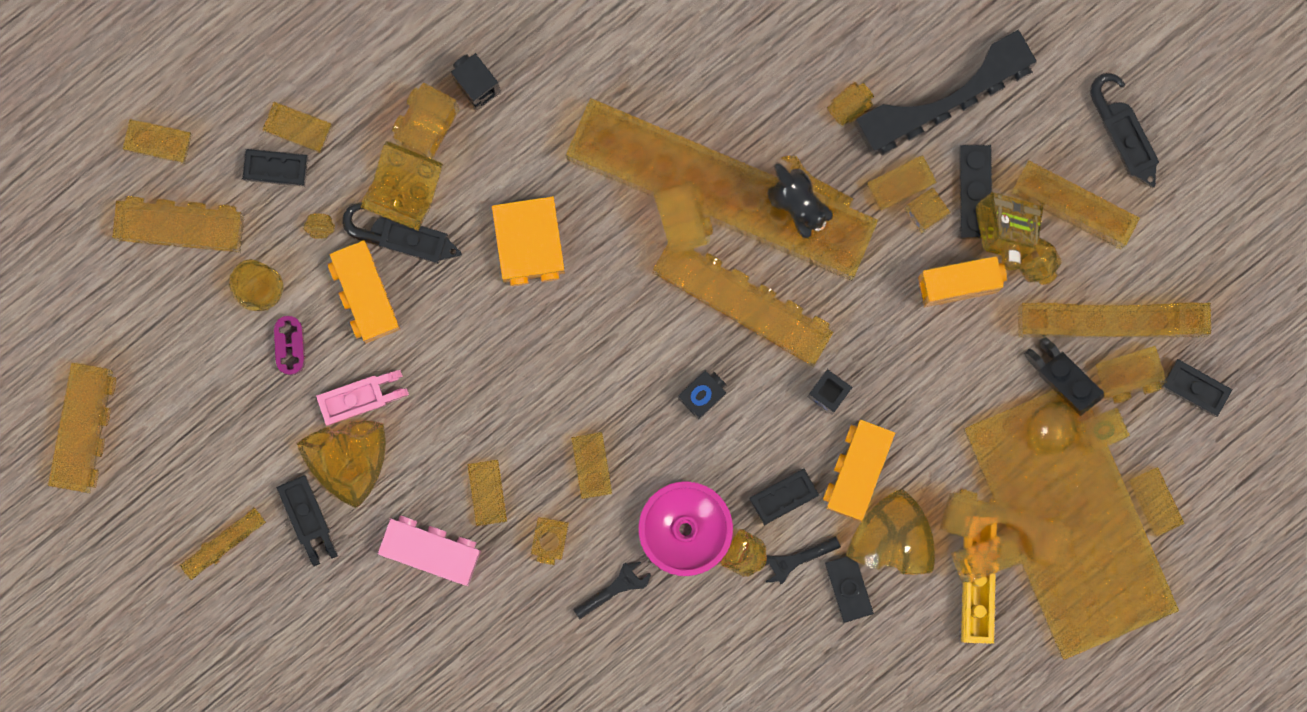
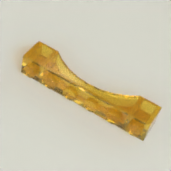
[1018,303,1211,338]

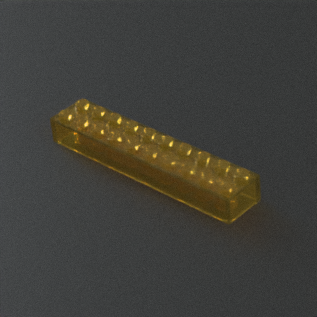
[566,98,878,281]

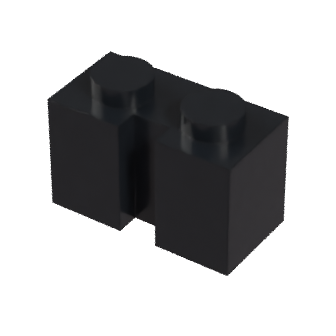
[451,53,501,111]

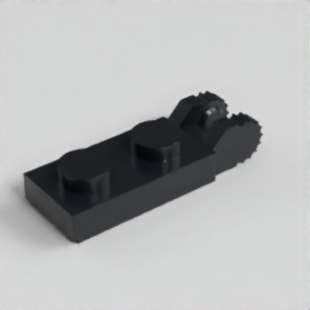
[1024,337,1105,416]
[276,475,338,567]

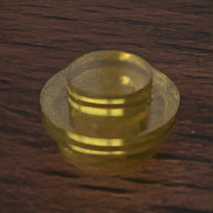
[303,213,335,239]

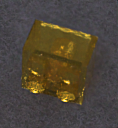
[392,82,460,163]

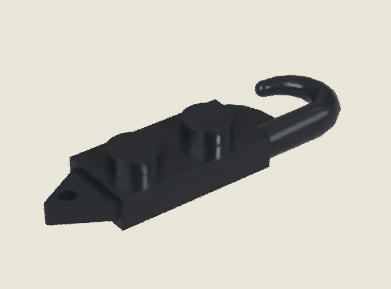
[1090,73,1160,188]
[342,203,462,264]

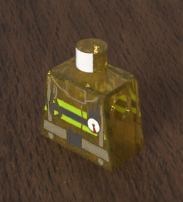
[976,192,1043,270]

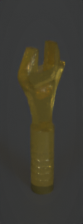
[781,155,854,209]

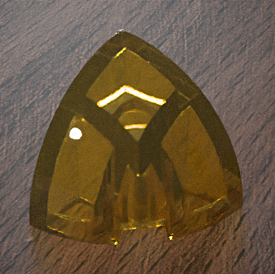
[297,421,386,508]
[846,489,935,575]

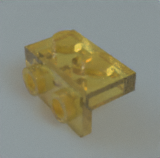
[1095,346,1167,404]

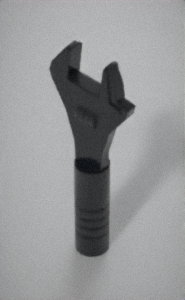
[758,536,841,584]
[573,562,651,620]

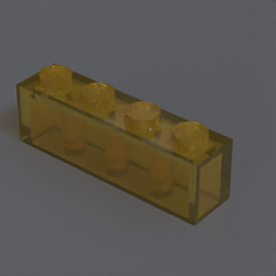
[1010,160,1140,250]
[112,196,244,253]
[48,362,116,494]

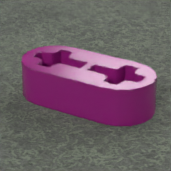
[274,316,305,376]

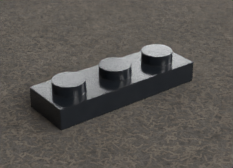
[959,145,992,239]

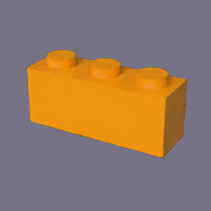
[327,240,401,343]
[823,419,895,522]

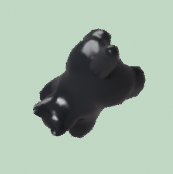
[768,163,833,238]

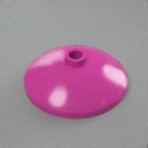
[639,482,733,576]

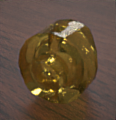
[1017,238,1062,285]
[720,529,767,577]

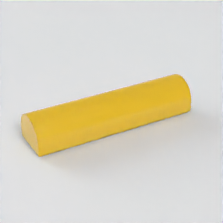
[961,516,997,644]

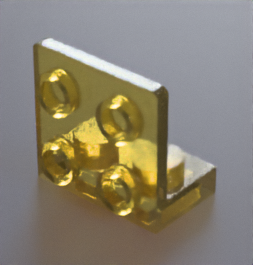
[361,141,443,230]

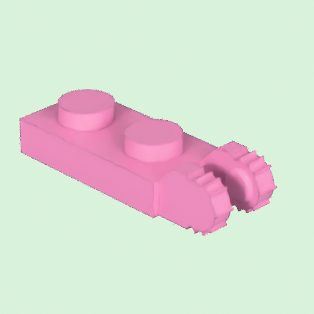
[316,370,409,426]

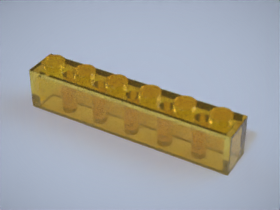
[652,237,834,367]

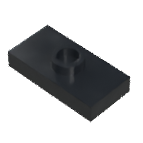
[242,149,309,187]
[749,468,819,526]
[825,554,874,623]

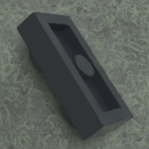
[1161,359,1233,417]

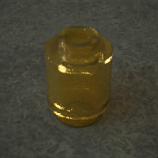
[827,82,874,126]

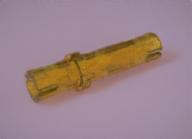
[179,507,267,581]

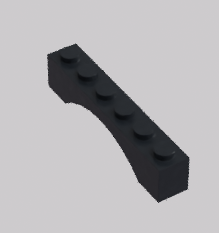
[854,29,1037,156]

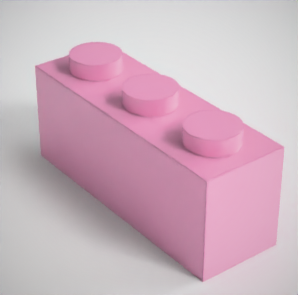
[378,516,481,586]

